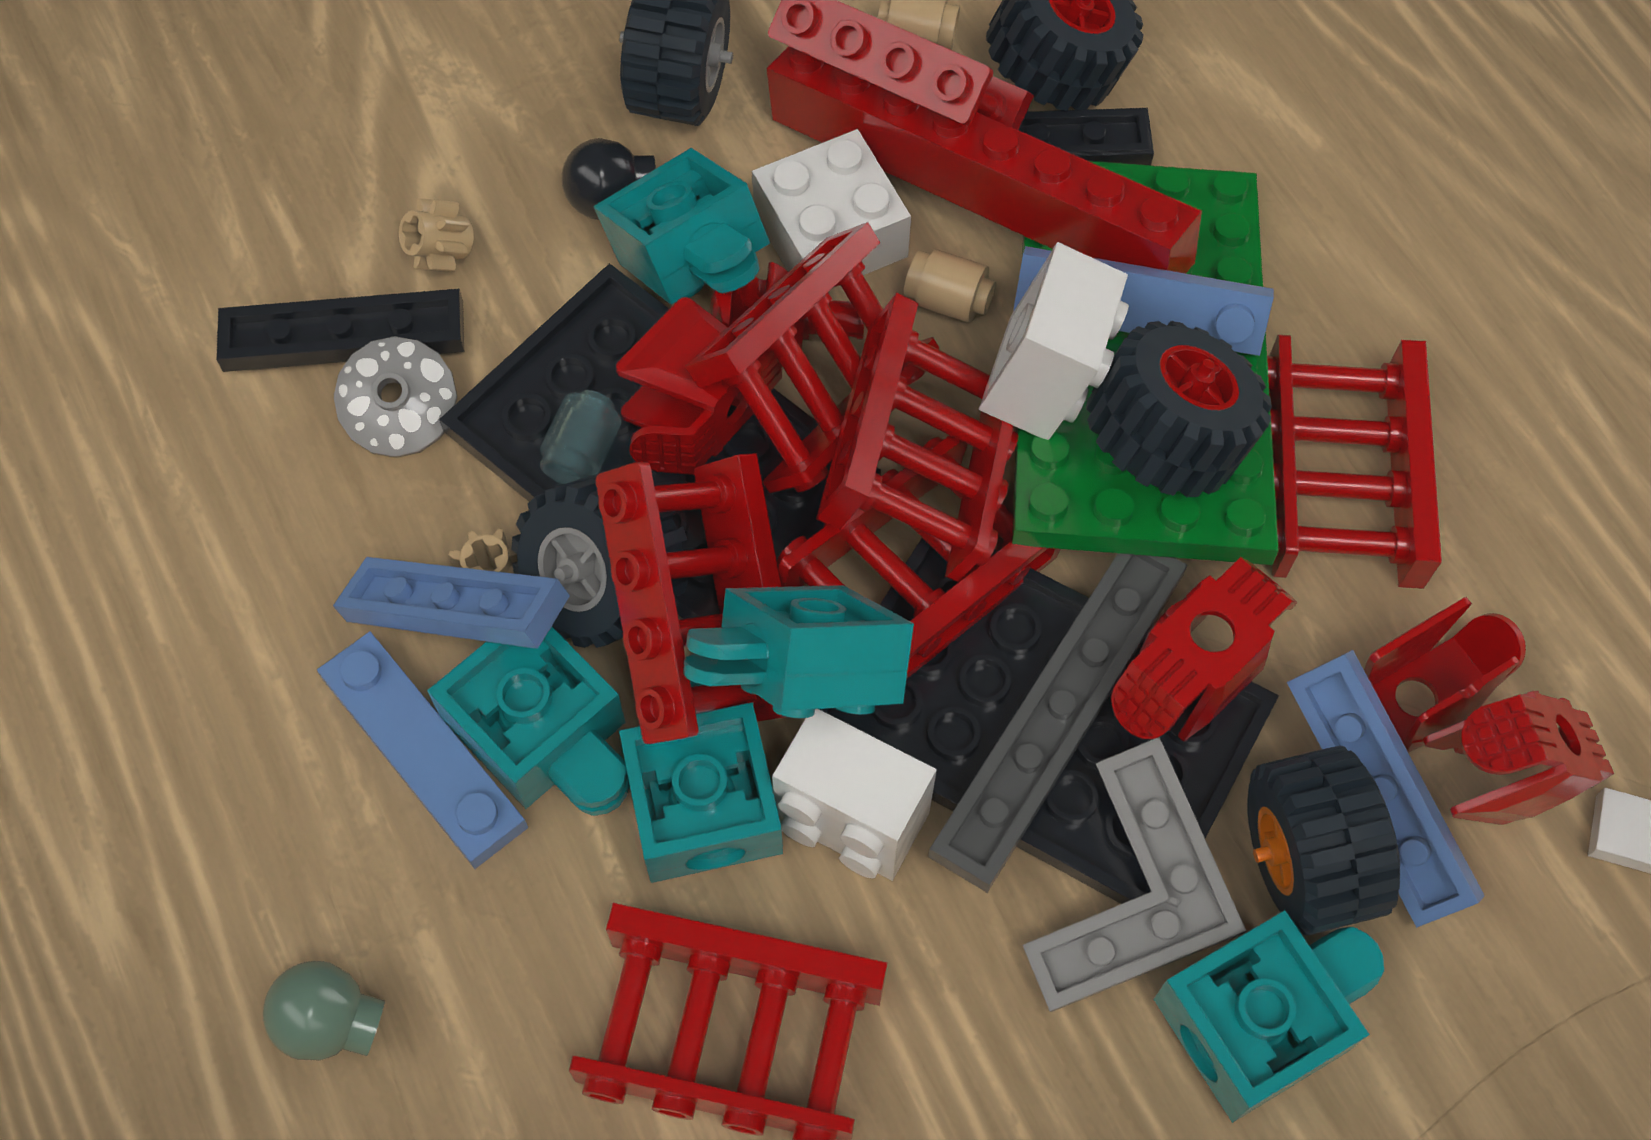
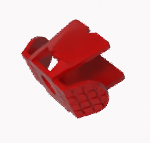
[616,297,783,475]
[1111,557,1297,742]
[1364,597,1526,753]
[1422,691,1614,825]

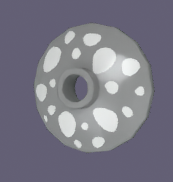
[334,337,457,458]

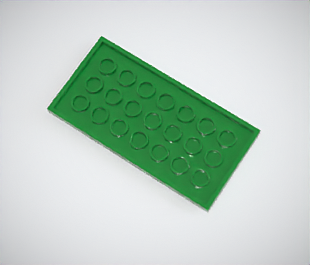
[1012,161,1278,565]

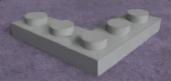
[1023,737,1246,1012]

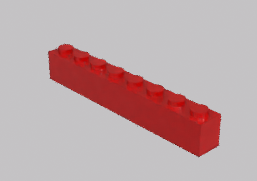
[766,46,1202,274]

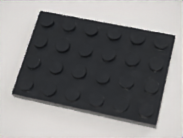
[439,263,881,620]
[819,538,1279,904]

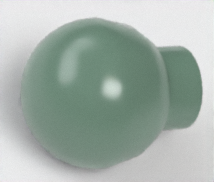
[263,961,385,1061]

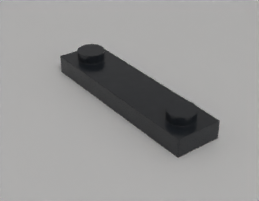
[216,289,465,372]

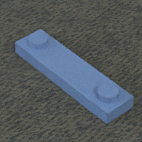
[1013,246,1274,356]
[333,557,570,649]
[317,631,529,869]
[1287,650,1485,928]

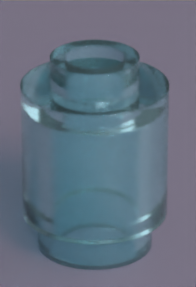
[540,390,622,484]

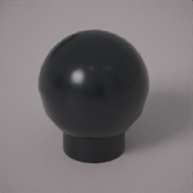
[562,138,656,220]

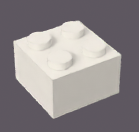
[752,129,911,288]
[978,242,1129,440]
[772,709,937,881]

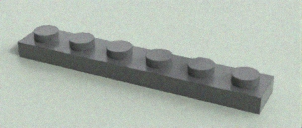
[928,553,1187,893]

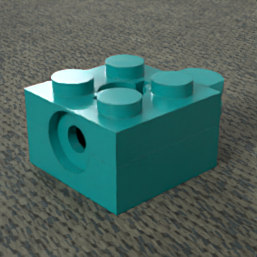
[593,148,770,305]
[683,585,914,718]
[427,627,630,816]
[619,680,783,883]
[1153,910,1384,1123]

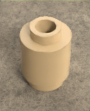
[877,0,960,50]
[904,249,996,323]

